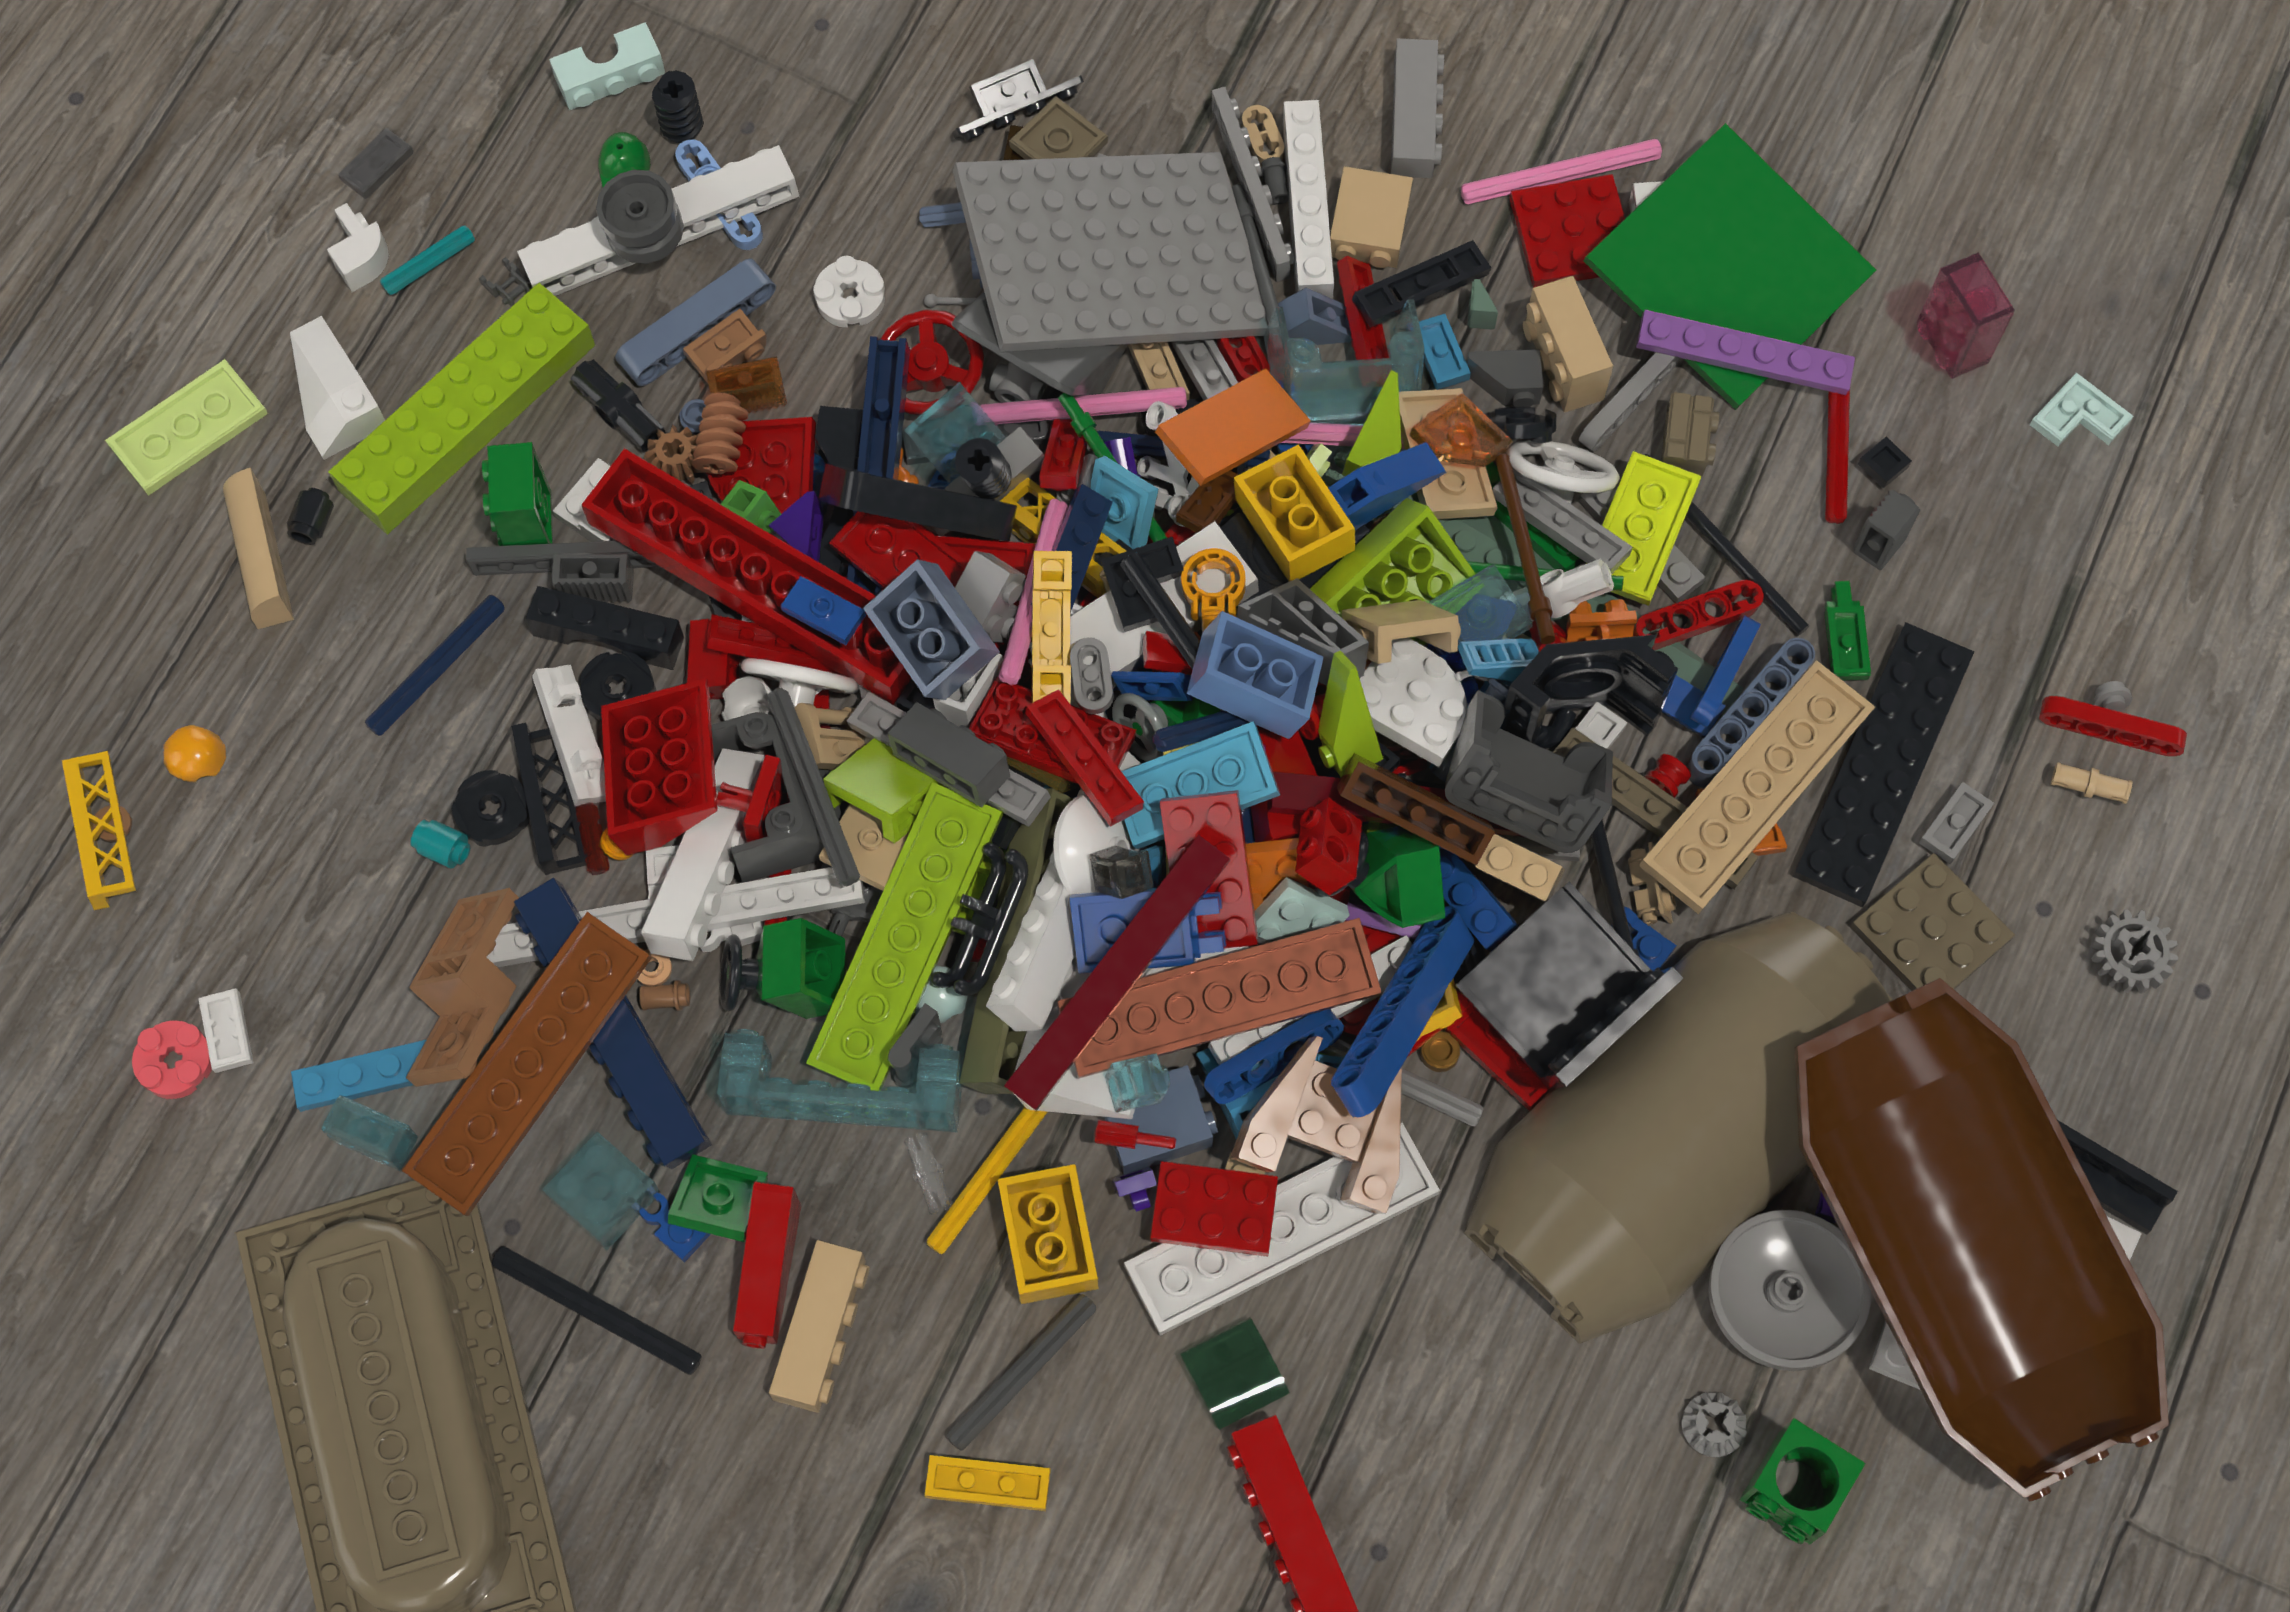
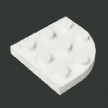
[1360,637,1467,767]

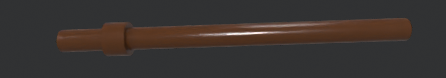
[1495,454,1555,644]

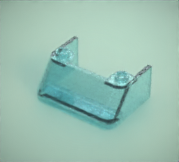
[1264,299,1424,425]

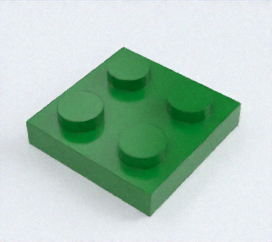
[668,1154,768,1242]

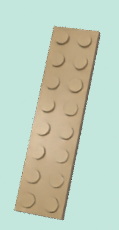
[1639,660,1875,914]

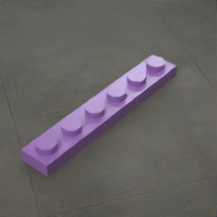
[1636,310,1855,395]

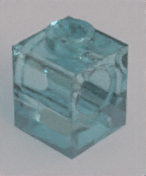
[1105,1053,1170,1113]

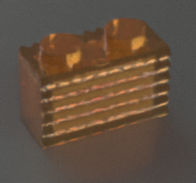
[706,356,787,414]

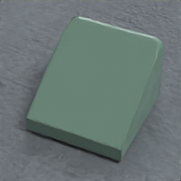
[1467,279,1498,330]

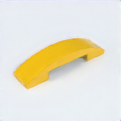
[1032,551,1072,704]

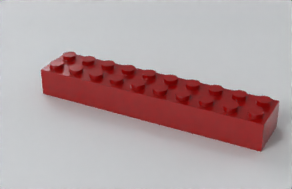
[581,448,912,705]

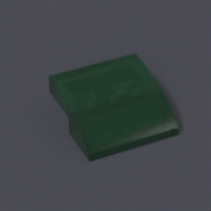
[1179,1317,1290,1430]

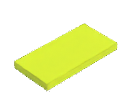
[1586,451,1702,606]

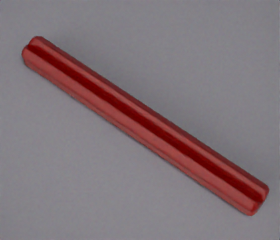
[1825,389,1850,524]

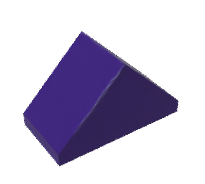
[768,491,824,562]

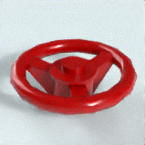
[880,310,984,415]

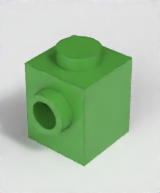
[720,480,781,533]

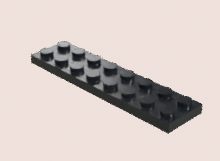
[1793,622,1975,908]

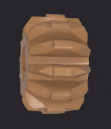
[644,424,703,484]

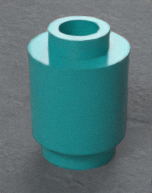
[411,820,471,869]

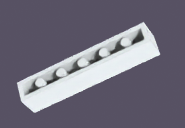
[1282,100,1334,299]
[641,748,765,961]

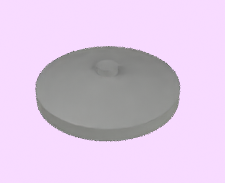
[1708,1210,1871,1371]

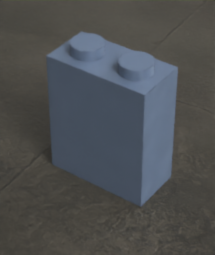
[1104,1065,1218,1175]

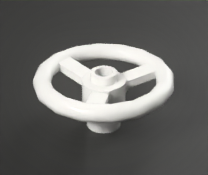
[1506,440,1620,504]
[741,658,859,707]

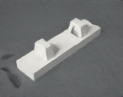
[532,665,606,806]

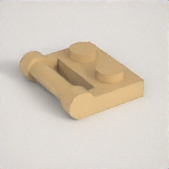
[795,703,866,770]

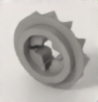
[1682,1392,1747,1457]

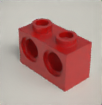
[1295,797,1362,896]

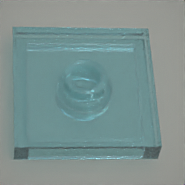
[1429,563,1533,658]

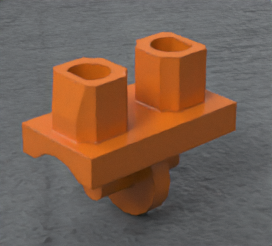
[1565,599,1637,642]

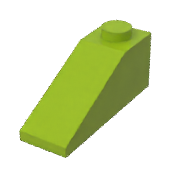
[1342,370,1402,476]
[1318,650,1383,777]

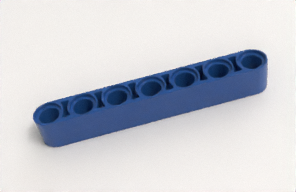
[1331,906,1474,1118]

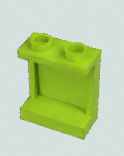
[823,738,944,843]

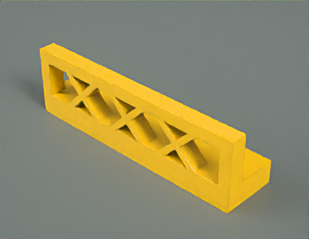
[1000,477,1126,598]
[62,751,136,910]

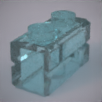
[321,1095,418,1171]

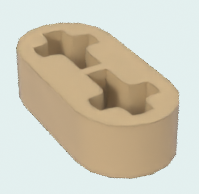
[1241,105,1285,167]

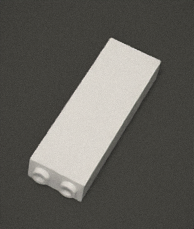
[1028,521,1259,709]

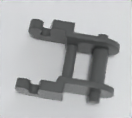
[479,257,531,306]

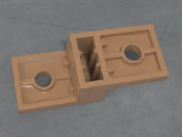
[406,888,519,1087]

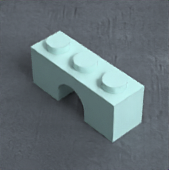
[549,22,665,110]

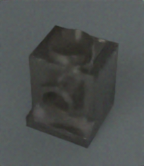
[1090,846,1154,899]

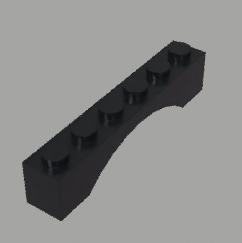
[815,406,863,577]

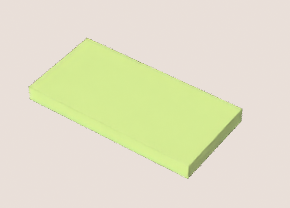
[105,359,268,496]

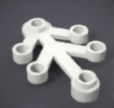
[1137,401,1199,527]

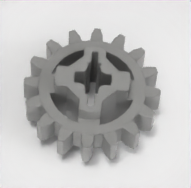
[2090,910,2178,994]

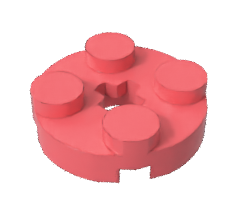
[132,1021,212,1099]

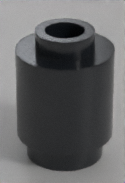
[287,488,334,545]

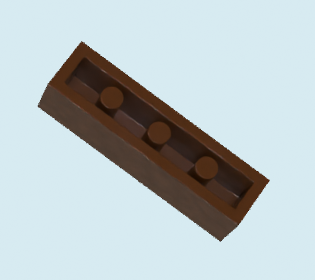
[1336,753,1495,865]

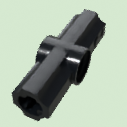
[571,359,666,452]

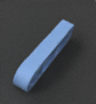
[675,139,763,250]

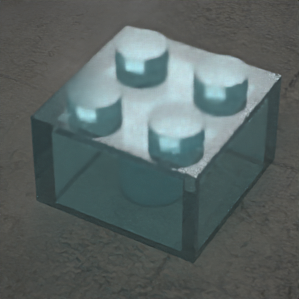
[904,382,1007,484]
[542,1132,661,1251]

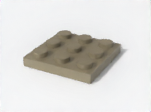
[1850,853,2015,991]

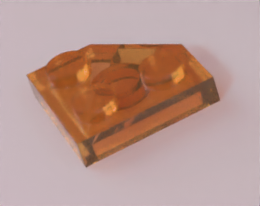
[1409,393,1513,467]

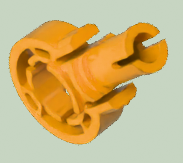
[1181,548,1246,632]

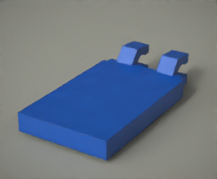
[1069,888,1227,974]

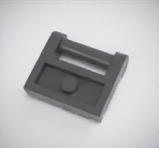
[888,1003,943,1089]

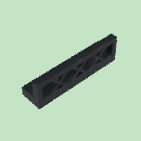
[511,722,590,875]
[2057,1120,2178,1235]

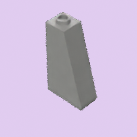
[922,426,1045,537]

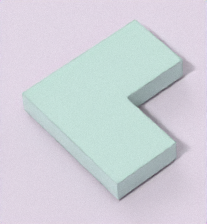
[2030,373,2134,447]

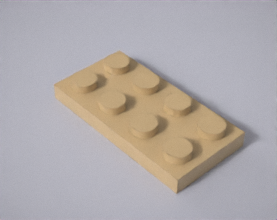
[1399,388,1498,519]

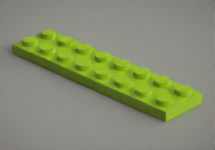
[806,782,1003,1095]

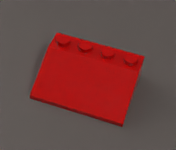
[601,678,718,856]

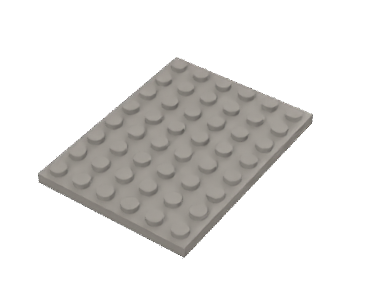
[953,152,1271,352]

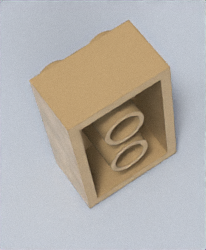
[1523,276,1613,413]

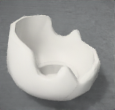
[722,676,773,721]

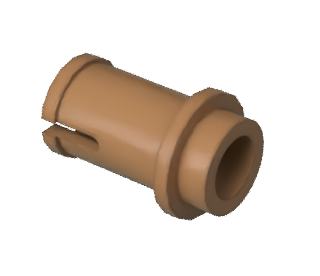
[640,980,690,1011]

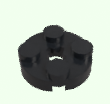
[1484,407,1557,445]
[580,651,656,721]
[452,770,530,847]

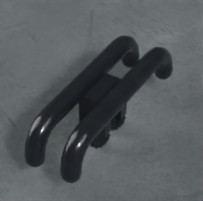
[931,842,1028,996]

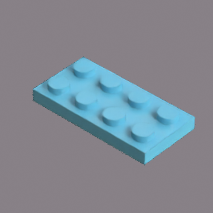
[1121,721,1280,849]

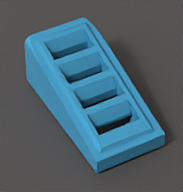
[1458,638,1539,682]

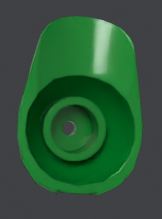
[598,132,651,187]

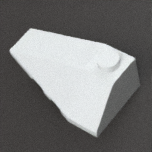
[290,316,385,460]

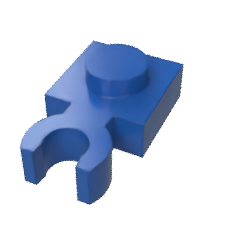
[639,1193,711,1263]

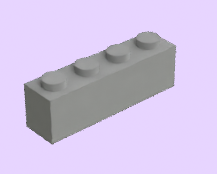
[1391,38,1444,178]

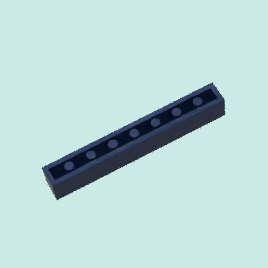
[514,878,712,1169]

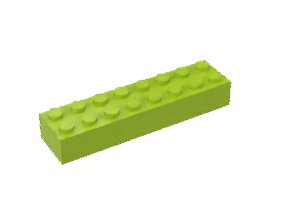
[328,283,596,535]

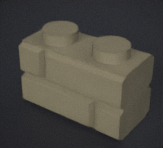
[1661,392,1719,476]

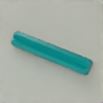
[380,225,475,295]

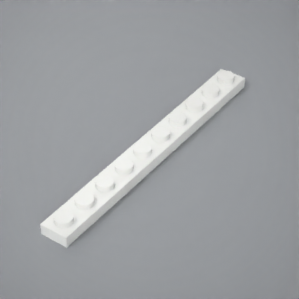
[486,867,865,967]

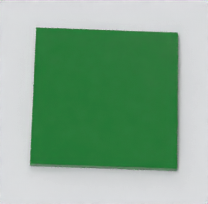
[1583,123,1876,410]

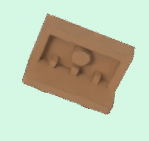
[683,309,766,386]

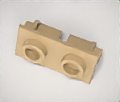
[1628,842,1676,925]

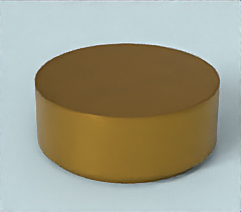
[1421,1031,1460,1072]

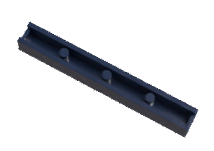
[847,336,910,596]

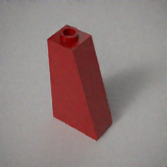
[1251,725,1318,843]
[733,1182,801,1349]

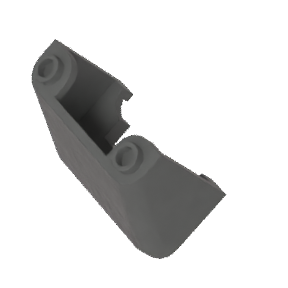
[1445,690,1613,853]

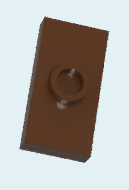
[1176,470,1238,533]

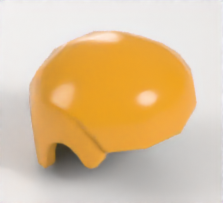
[164,725,226,782]

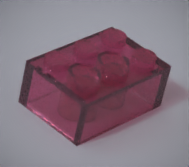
[1917,252,2015,379]

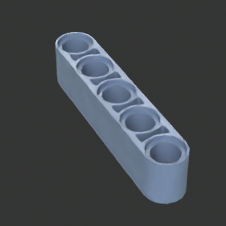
[615,259,776,386]
[1687,638,1815,788]

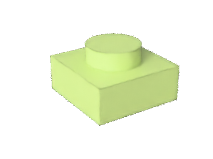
[1306,443,1332,477]

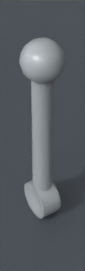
[924,294,976,308]

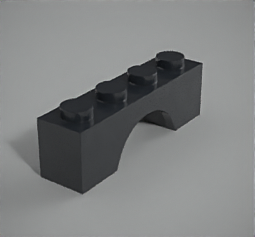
[526,586,684,670]

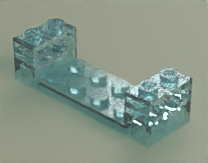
[717,1029,962,1132]

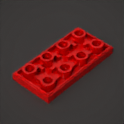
[969,677,1136,784]

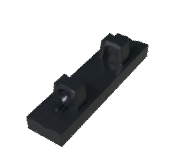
[1352,240,1491,328]

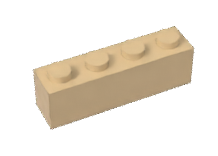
[769,1240,869,1413]

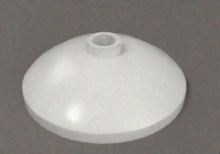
[1053,794,1139,895]

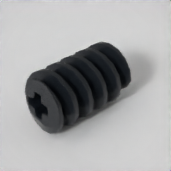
[652,70,704,143]
[955,438,1012,499]

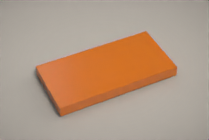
[1155,369,1311,486]

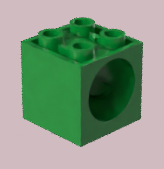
[1739,1418,1866,1545]

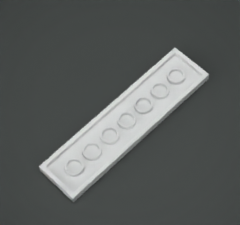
[1124,1123,1440,1336]

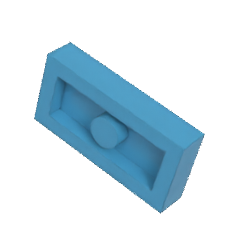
[1411,314,1471,390]

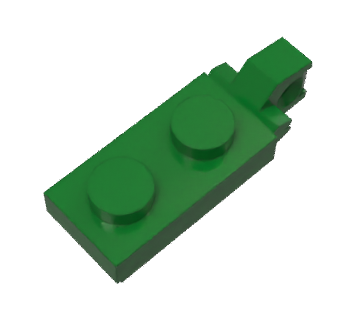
[1824,581,1871,681]

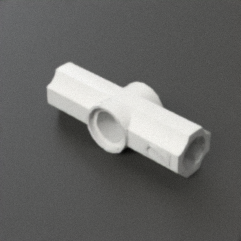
[1499,558,1614,628]

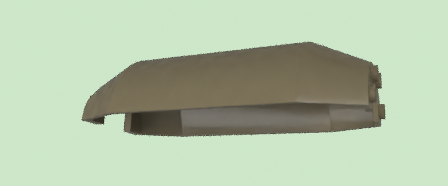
[1464,912,1892,1344]

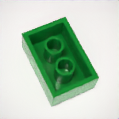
[482,442,553,546]

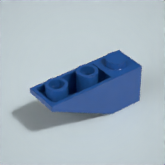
[1328,442,1446,530]

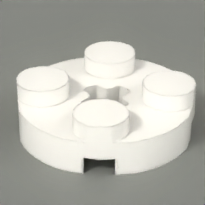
[813,256,885,327]

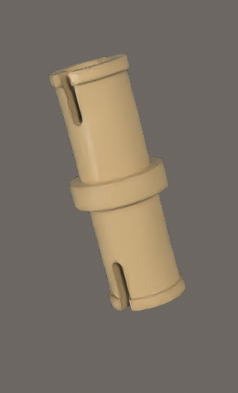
[2051,762,2133,804]

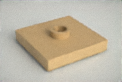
[819,804,909,891]

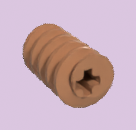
[691,393,749,474]

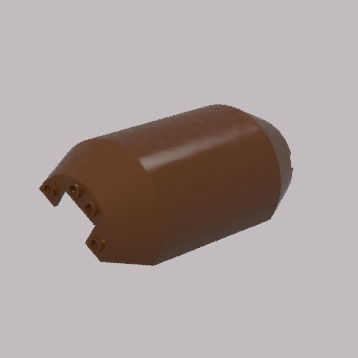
[1795,978,2169,1502]

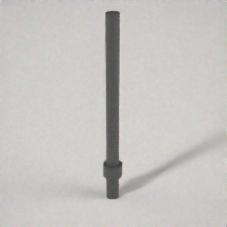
[1232,184,1292,357]

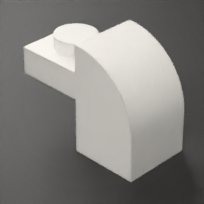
[327,203,388,292]

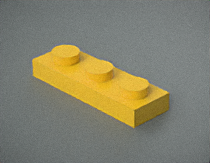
[924,1455,1051,1511]

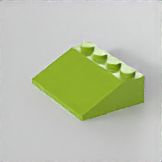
[1310,498,1485,646]

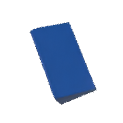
[1111,671,1193,701]

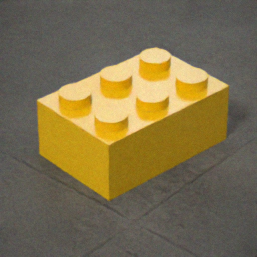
[1234,444,1355,582]
[997,1164,1099,1304]

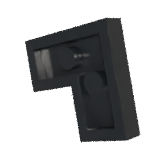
[1101,537,1184,632]

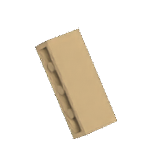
[223,468,294,629]

